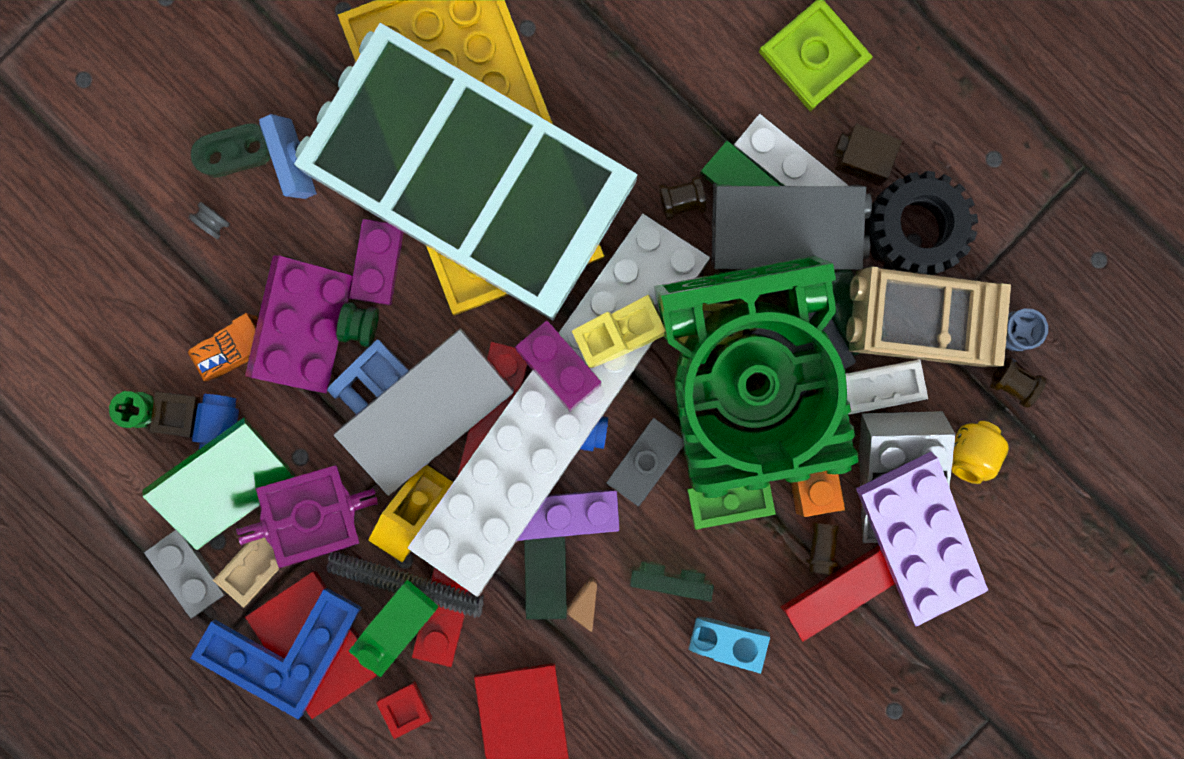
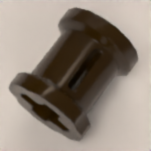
[659,176,707,220]
[990,357,1047,408]

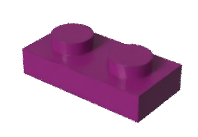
[349,219,404,306]
[515,320,602,412]

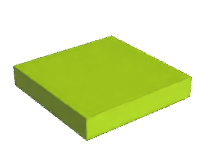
[759,0,873,111]

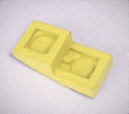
[572,295,665,368]

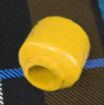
[952,421,1009,484]

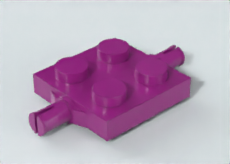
[236,465,378,569]

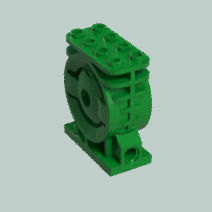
[654,256,859,498]

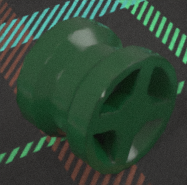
[336,302,379,347]

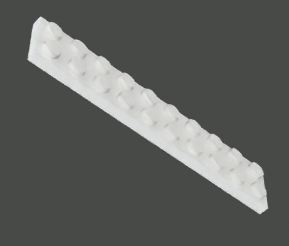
[408,214,710,597]

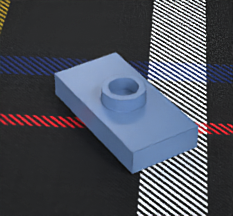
[259,114,317,199]

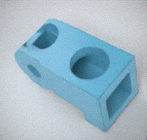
[688,617,770,674]

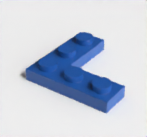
[190,588,362,719]

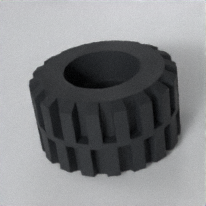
[864,171,978,275]

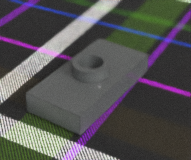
[606,418,684,507]

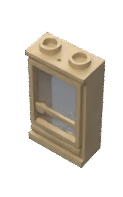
[846,267,1011,367]

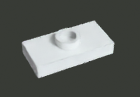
[845,359,928,415]

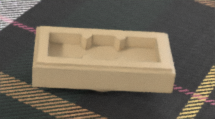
[213,538,280,608]

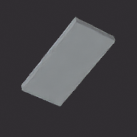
[334,328,514,496]

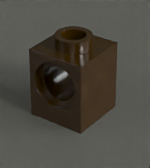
[833,123,902,186]

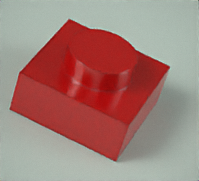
[376,681,433,739]

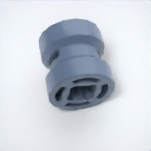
[1005,309,1048,351]

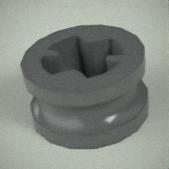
[188,201,230,240]

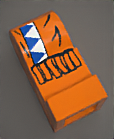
[188,313,258,382]

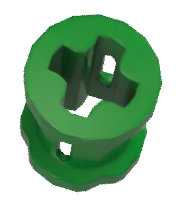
[109,391,154,428]

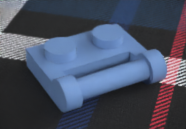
[327,339,409,414]

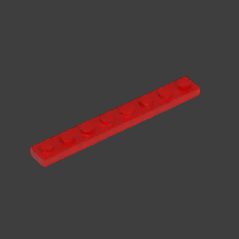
[412,342,528,667]

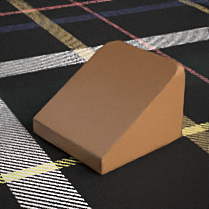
[567,576,597,632]

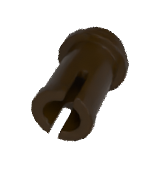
[805,523,839,575]

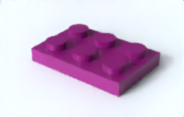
[245,255,353,394]

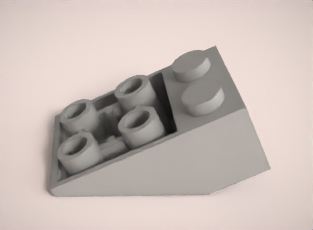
[859,411,955,543]

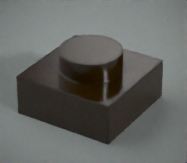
[149,392,200,437]

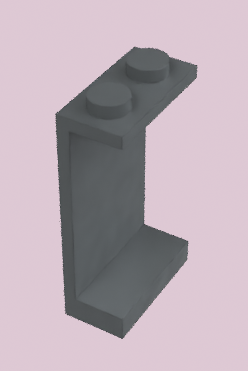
[711,184,872,269]

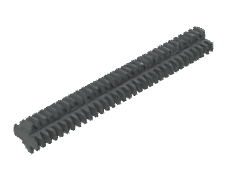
[326,552,484,618]

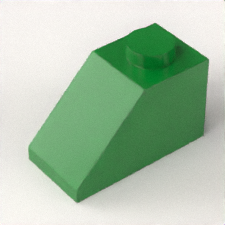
[349,580,439,677]

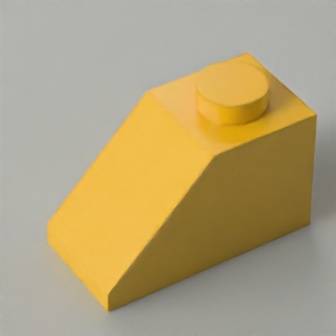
[368,465,453,563]

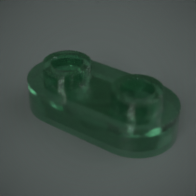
[191,124,271,178]

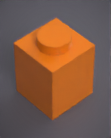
[791,471,845,517]

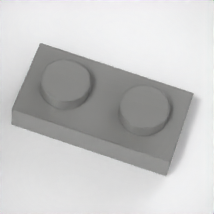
[144,530,227,619]

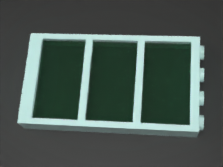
[294,23,637,321]

